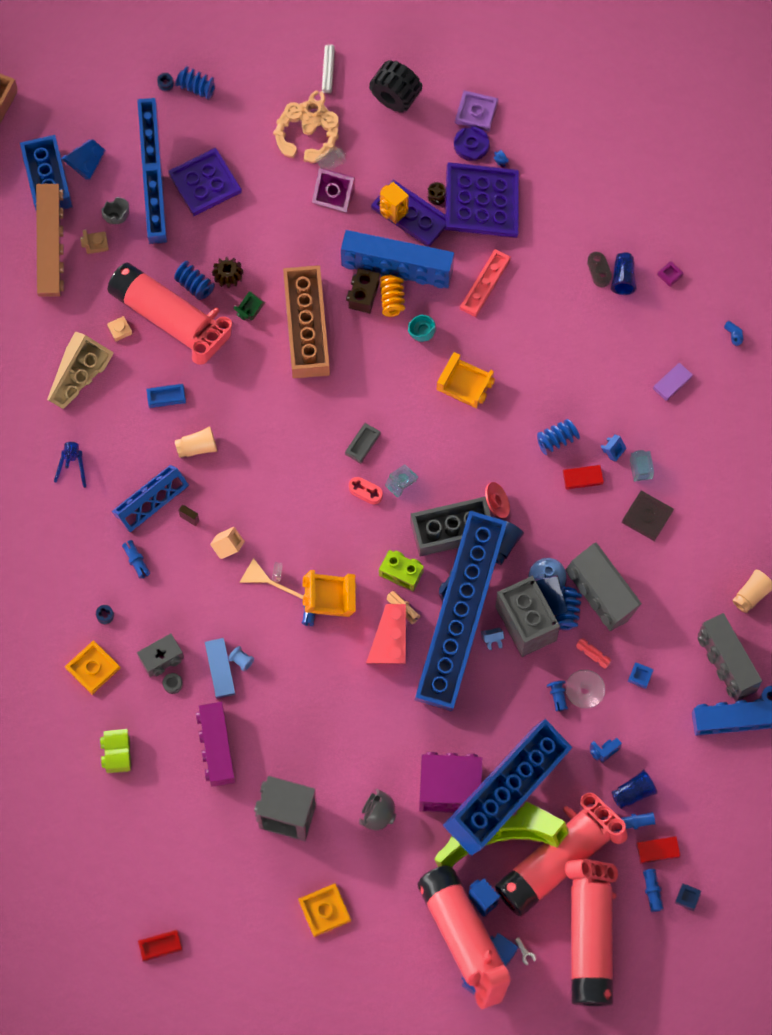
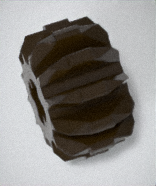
[212,256,244,288]

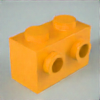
[380,182,409,224]

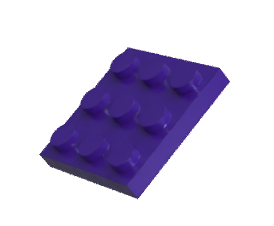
[168,148,242,216]

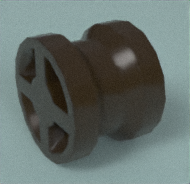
[428,182,446,205]

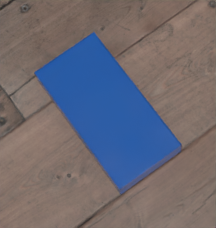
[146,384,186,408]

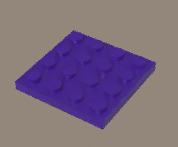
[445,162,519,238]

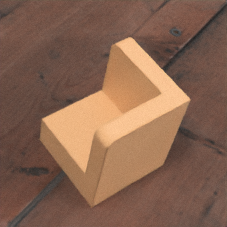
[210,527,245,559]

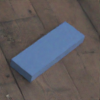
[205,638,236,699]

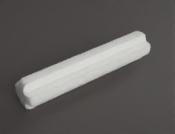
[322,45,335,93]

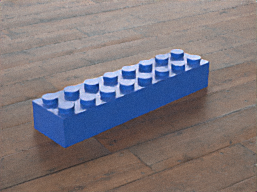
[443,718,573,855]

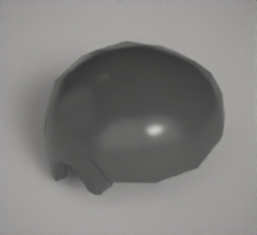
[101,197,129,225]

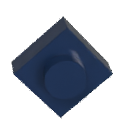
[675,883,701,911]

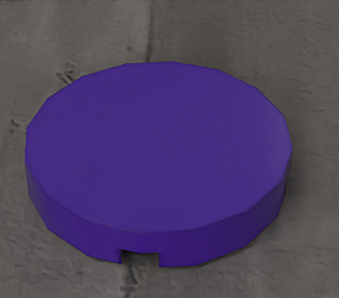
[454,127,489,161]

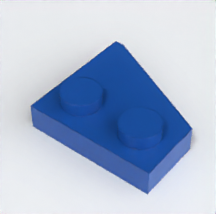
[61,139,105,180]

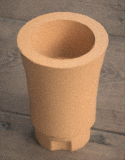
[175,426,217,458]
[732,570,772,613]

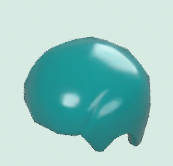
[408,314,436,342]

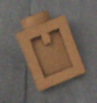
[80,230,109,254]

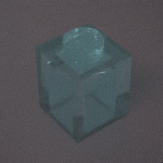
[630,450,654,481]

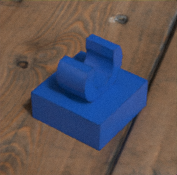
[601,434,627,462]

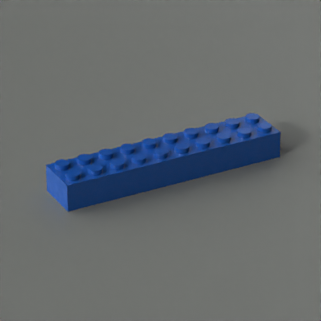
[414,511,507,711]

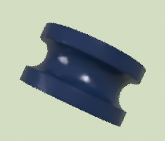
[157,73,174,91]
[96,605,114,624]

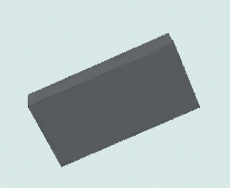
[345,423,381,464]

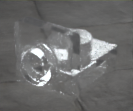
[315,146,346,171]

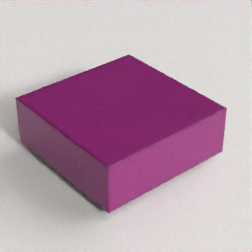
[657,261,684,287]

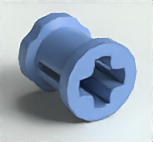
[228,646,255,672]

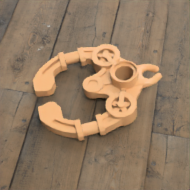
[273,90,339,163]

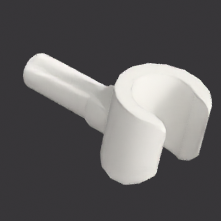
[515,938,536,965]

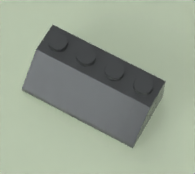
[565,542,642,631]

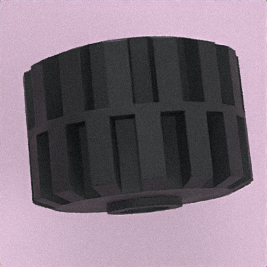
[369,60,423,113]

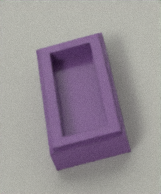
[653,363,693,401]

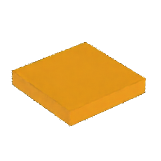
[65,640,121,695]
[298,883,351,937]

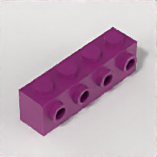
[196,702,235,787]

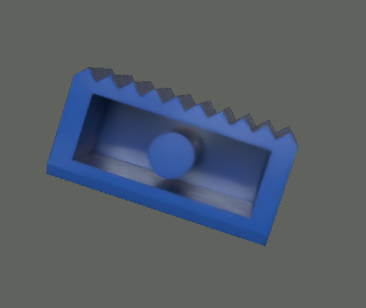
[469,879,500,917]

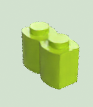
[100,729,131,773]

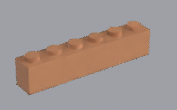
[36,184,64,297]

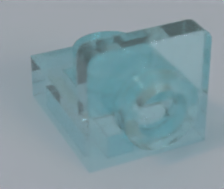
[385,464,418,497]

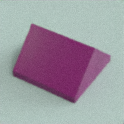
[312,167,355,212]

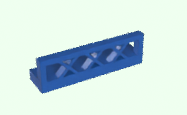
[111,465,189,532]

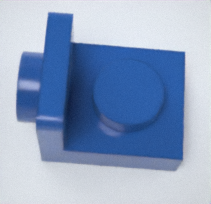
[590,738,622,763]

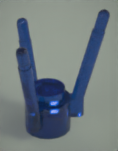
[54,442,86,488]

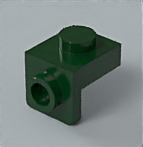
[233,291,266,320]

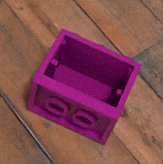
[419,752,482,813]

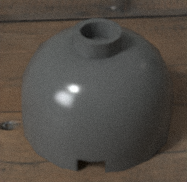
[359,789,396,830]

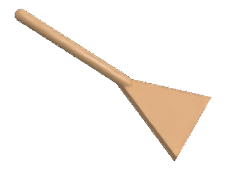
[240,558,303,599]

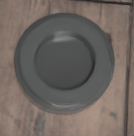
[163,673,183,694]

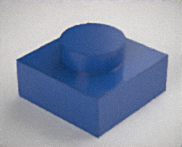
[628,662,654,689]

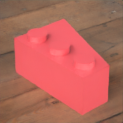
[366,604,406,664]

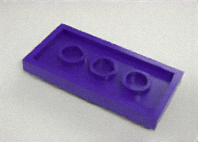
[371,180,445,247]

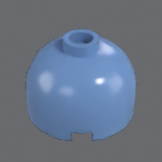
[528,558,567,587]

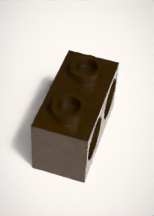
[346,268,380,314]

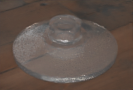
[566,670,605,708]

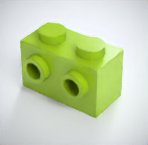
[379,550,424,592]

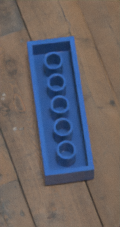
[341,230,454,288]

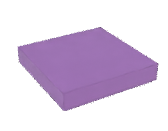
[455,91,498,132]

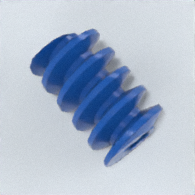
[175,66,215,100]
[174,260,215,300]
[537,419,580,455]
[554,586,582,630]

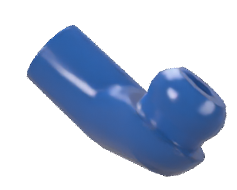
[724,320,743,346]

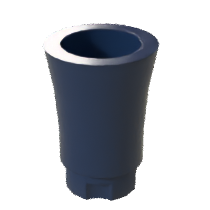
[496,521,524,565]

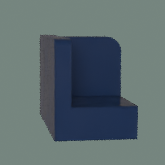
[535,574,568,615]

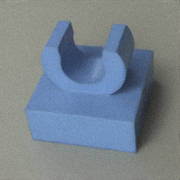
[481,627,504,650]

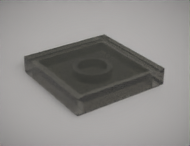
[621,490,674,542]

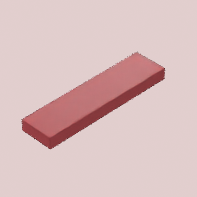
[460,249,511,317]

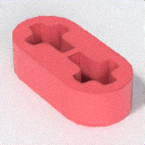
[349,477,383,505]

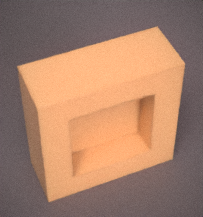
[107,316,132,342]

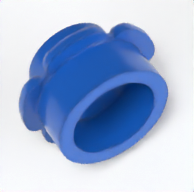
[493,150,509,167]

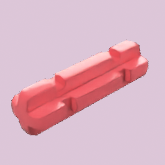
[576,638,611,668]

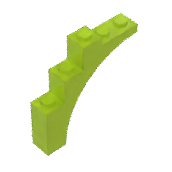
[434,802,569,867]

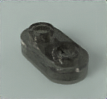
[587,252,612,287]

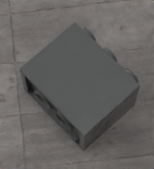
[495,576,560,657]
[254,776,317,841]

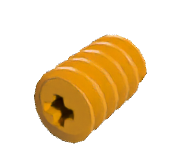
[380,275,405,317]

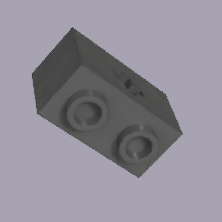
[137,633,184,677]

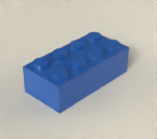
[20,135,73,213]

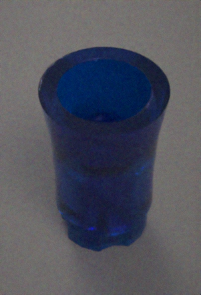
[611,252,637,295]
[611,769,658,809]

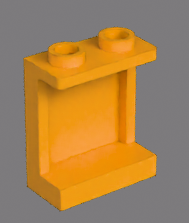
[437,352,495,409]
[302,570,356,617]

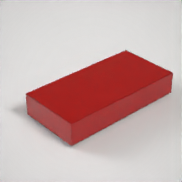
[563,465,604,490]
[636,836,681,864]
[138,930,183,962]

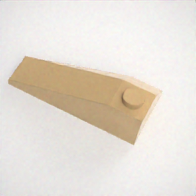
[47,332,114,409]

